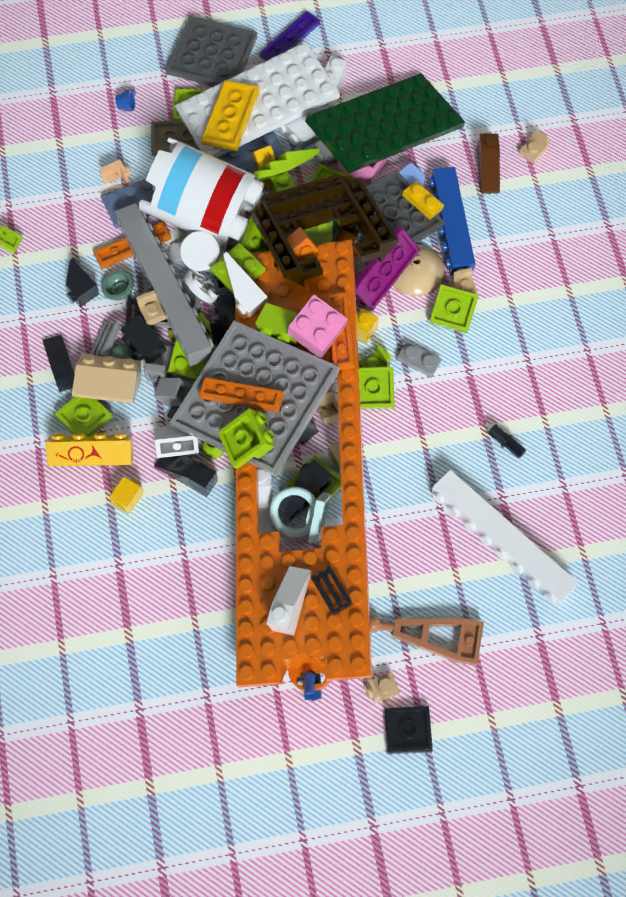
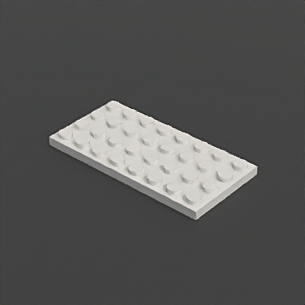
[175,42,340,158]

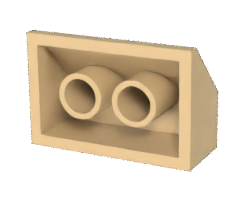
[72,354,141,403]

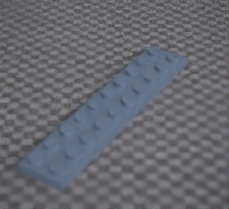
[101,131,285,229]

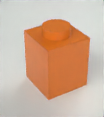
[286,227,319,260]

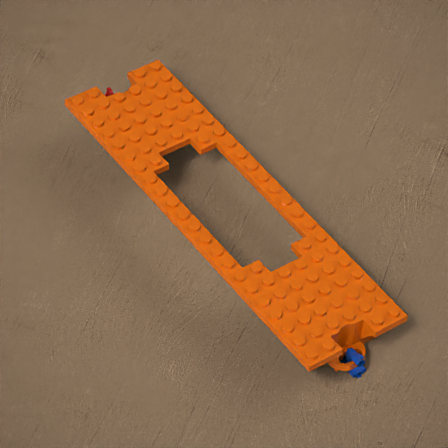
[235,240,372,701]

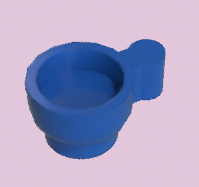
[116,89,136,111]

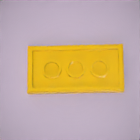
[201,80,261,151]

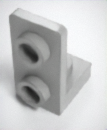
[144,346,173,383]

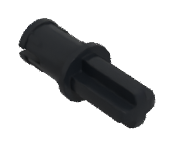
[488,424,526,458]

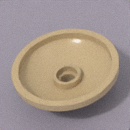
[393,244,444,296]

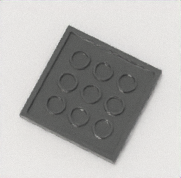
[166,15,258,87]
[351,170,445,244]

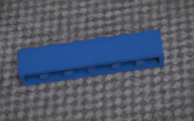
[429,167,476,276]

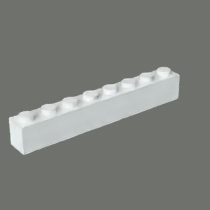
[431,470,578,607]

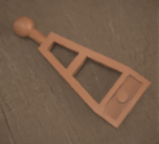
[370,615,484,666]

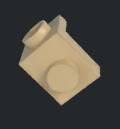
[317,390,339,425]

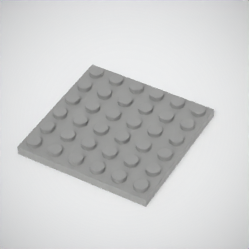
[169,321,340,477]

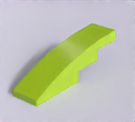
[252,148,320,181]

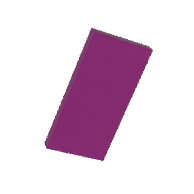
[355,226,420,311]

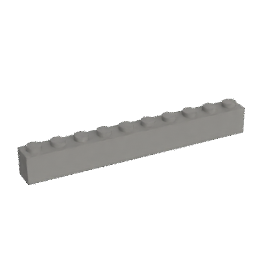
[115,203,214,367]

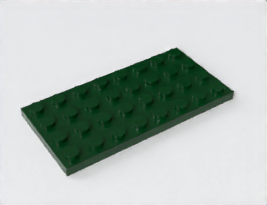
[305,73,465,173]

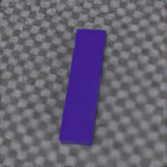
[260,11,320,61]

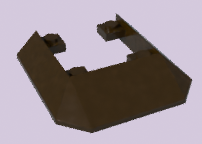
[251,175,399,287]

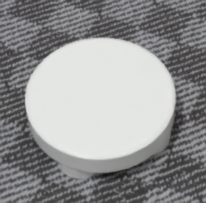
[180,231,220,272]
[184,270,219,304]

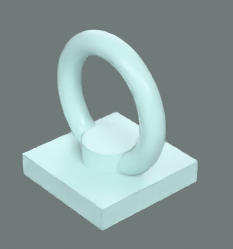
[270,487,331,544]

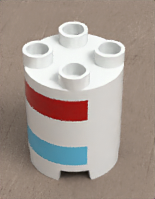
[139,137,264,249]

